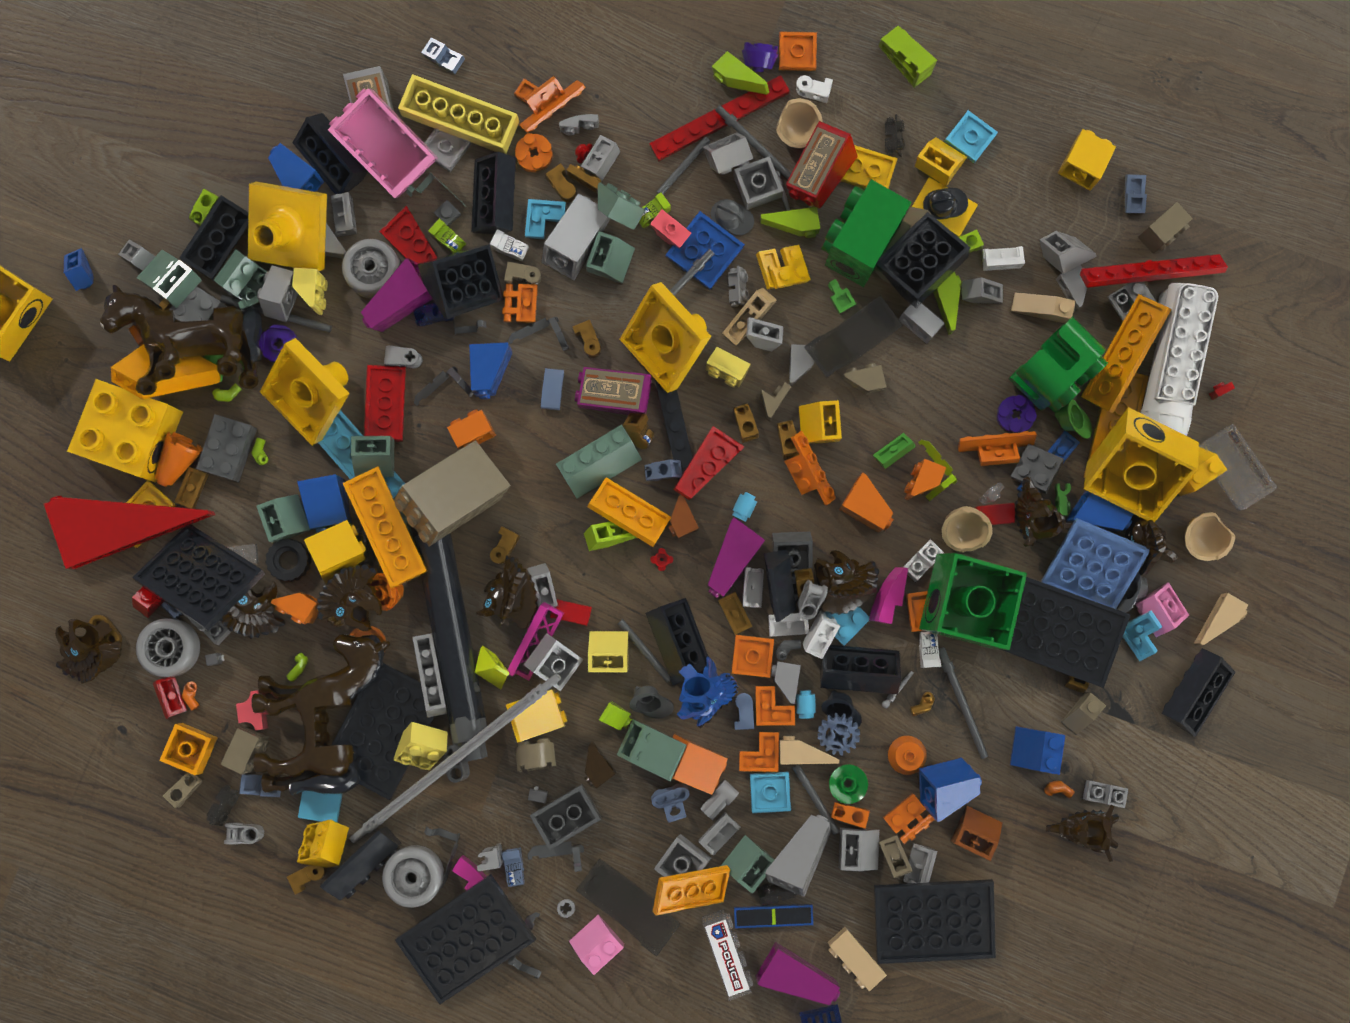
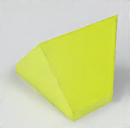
[474,646,510,689]

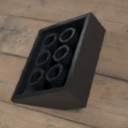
[876,212,971,308]
[418,244,504,319]

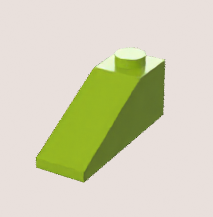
[712,51,769,95]
[760,207,820,238]
[933,271,961,335]
[584,521,637,551]
[599,701,632,731]

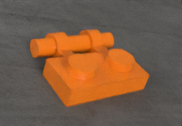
[502,284,538,323]
[883,793,934,844]

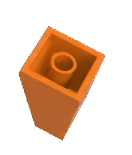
[839,473,894,533]
[672,734,728,795]

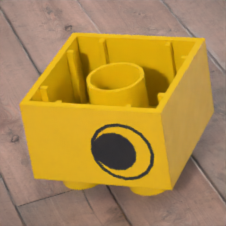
[0,265,53,362]
[67,379,183,483]
[1084,407,1199,523]

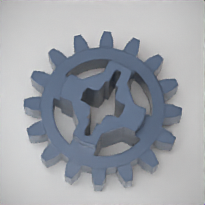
[818,713,860,755]

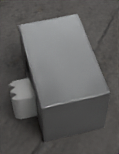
[205,653,225,666]
[528,786,548,803]

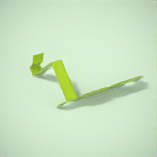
[918,439,957,501]

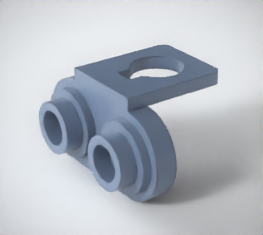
[651,783,690,823]

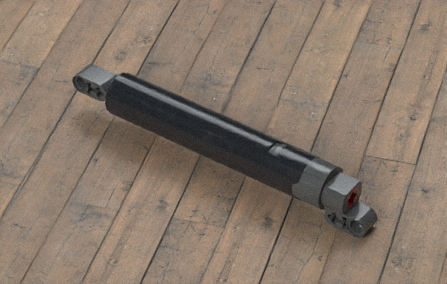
[414,533,488,783]

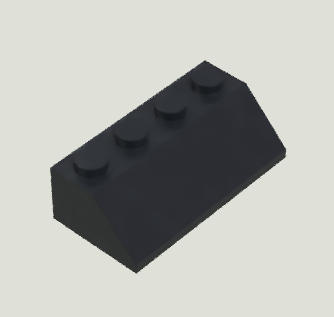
[292,113,368,195]
[471,152,516,234]
[179,195,249,280]
[645,598,709,685]
[820,645,901,695]
[1162,648,1236,737]
[320,826,401,901]

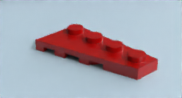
[379,206,437,264]
[673,426,744,500]

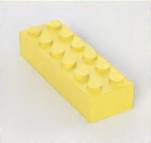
[398,74,519,154]

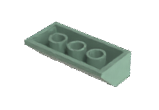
[556,425,642,499]

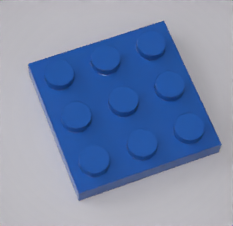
[665,211,745,290]

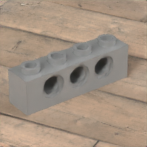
[412,633,447,718]

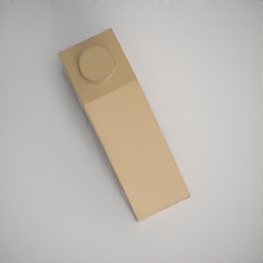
[722,288,777,345]
[1011,293,1075,324]
[1194,593,1248,645]
[779,736,839,764]

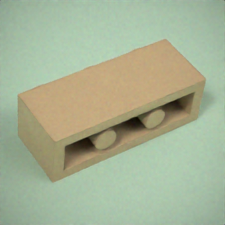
[828,927,887,991]

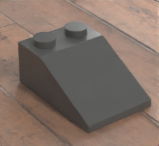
[772,531,813,594]

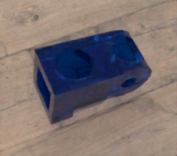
[413,303,453,326]

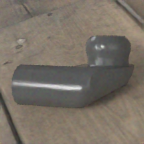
[775,640,801,660]

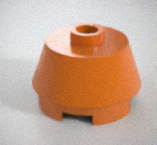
[371,573,404,611]
[888,736,927,775]

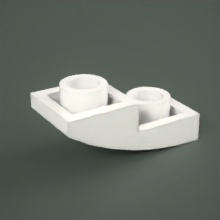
[904,539,944,582]

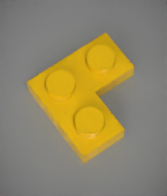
[769,245,811,289]

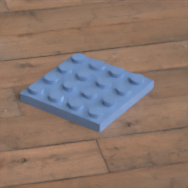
[1041,518,1149,609]

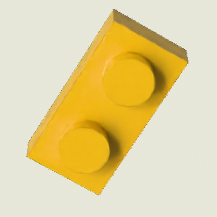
[756,249,781,290]

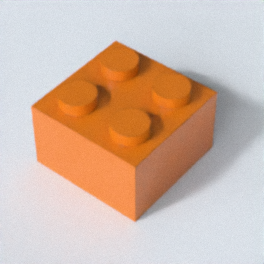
[447,409,496,450]

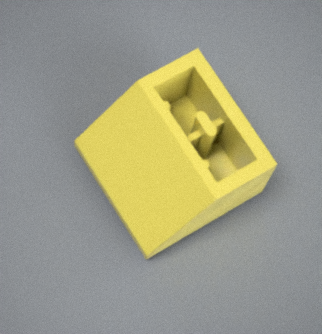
[292,268,328,315]
[706,347,751,387]
[588,631,628,672]
[394,722,448,770]

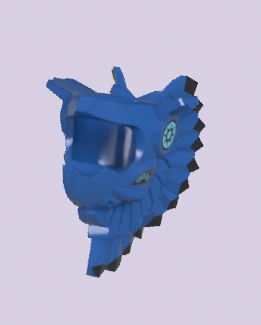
[677,656,738,728]

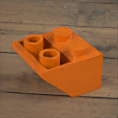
[904,459,946,500]
[271,593,319,625]

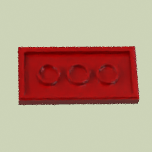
[364,365,406,442]

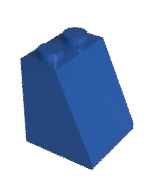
[268,143,324,192]
[469,342,512,399]
[297,474,352,533]
[1065,491,1134,533]
[1010,726,1065,775]
[919,758,982,822]

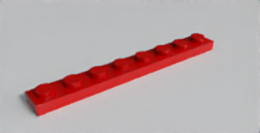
[649,75,790,162]
[1080,254,1228,288]

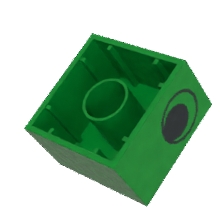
[821,179,912,288]
[919,553,1027,650]

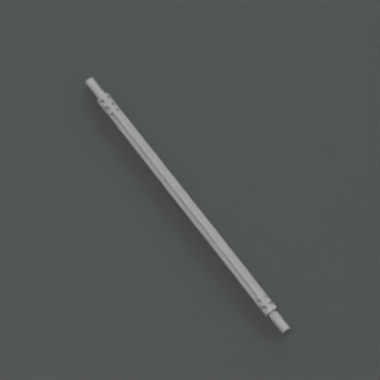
[350,673,561,843]

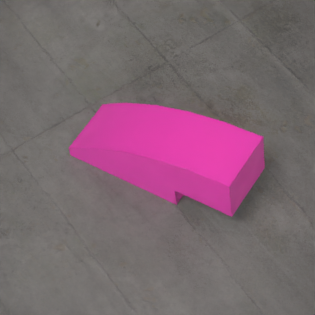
[869,567,908,624]
[452,855,486,890]

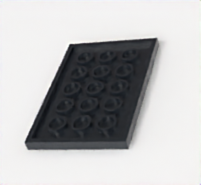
[132,525,265,631]
[999,577,1130,688]
[331,662,444,800]
[395,874,536,1004]
[874,879,996,964]

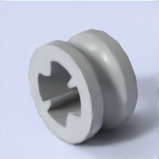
[557,899,575,918]

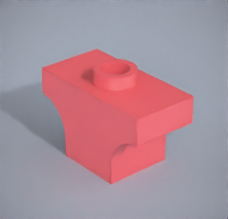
[650,209,691,249]
[236,690,268,730]

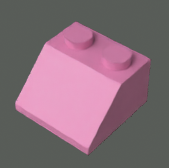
[1135,582,1189,637]
[569,914,624,975]

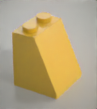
[1058,129,1116,191]
[1178,447,1227,496]
[304,520,366,585]
[506,689,567,743]

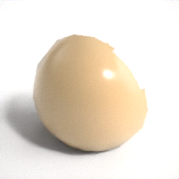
[776,98,823,148]
[942,506,992,553]
[1184,512,1235,561]

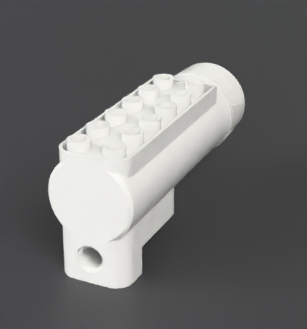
[1140,283,1218,436]

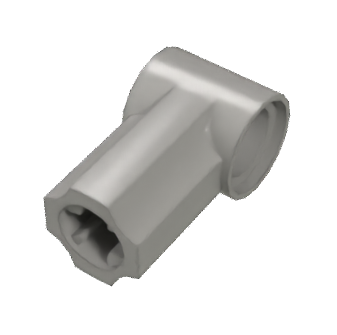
[700,779,739,820]

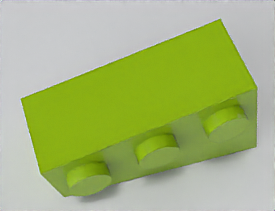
[879,26,937,88]

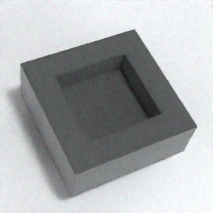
[434,200,461,227]

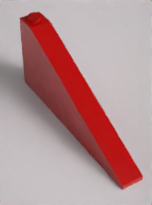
[44,496,215,569]

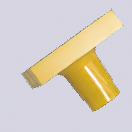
[248,182,327,271]
[619,282,711,393]
[260,338,350,446]

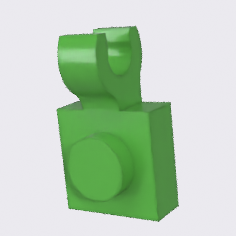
[828,279,856,314]
[1055,483,1071,517]

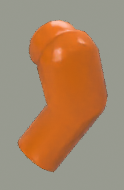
[182,681,200,711]
[1044,780,1075,798]

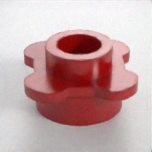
[575,144,593,164]
[650,548,673,571]

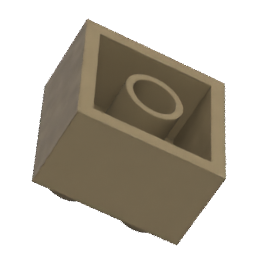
[1138,202,1193,253]
[220,727,269,774]

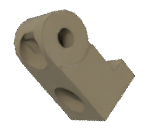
[504,262,541,285]
[163,773,203,808]

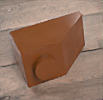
[668,494,699,539]

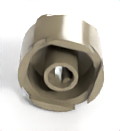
[515,738,556,772]

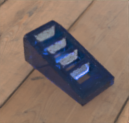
[799,1004,842,1023]

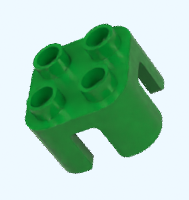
[1008,316,1108,413]

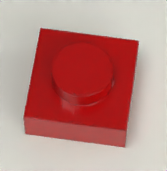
[1209,382,1235,400]

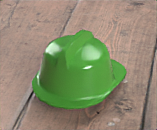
[1055,399,1092,439]

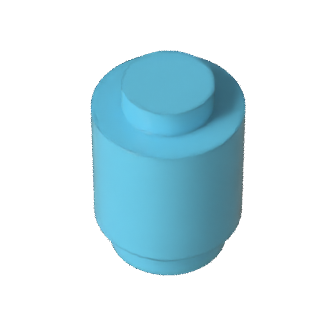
[732,492,757,522]
[796,690,816,719]

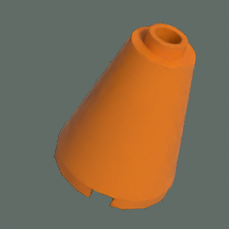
[155,432,203,487]

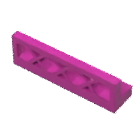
[507,602,564,681]

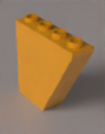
[111,344,220,399]

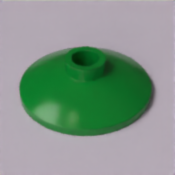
[829,764,868,804]

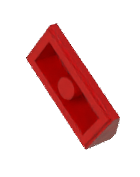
[974,503,1015,525]
[550,600,592,626]
[153,677,188,719]

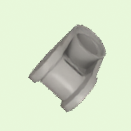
[384,345,422,369]
[797,580,828,620]
[224,823,264,844]

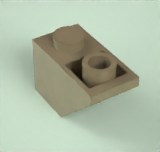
[842,363,886,394]

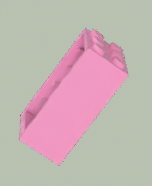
[328,88,438,198]

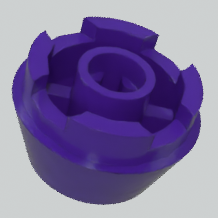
[742,42,779,72]

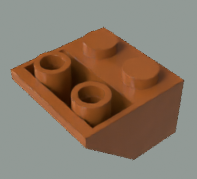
[950,805,1003,861]

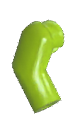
[212,383,242,402]
[251,437,268,465]
[286,653,308,682]

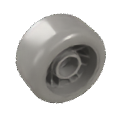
[342,239,401,299]
[136,618,200,677]
[382,845,444,908]

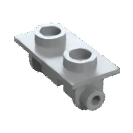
[728,266,749,307]

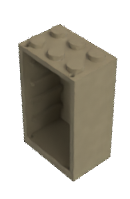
[394,440,511,546]

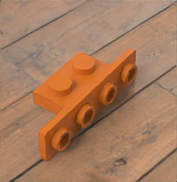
[519,76,586,133]
[784,431,836,505]
[958,431,1037,466]

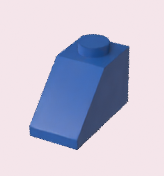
[64,248,94,291]

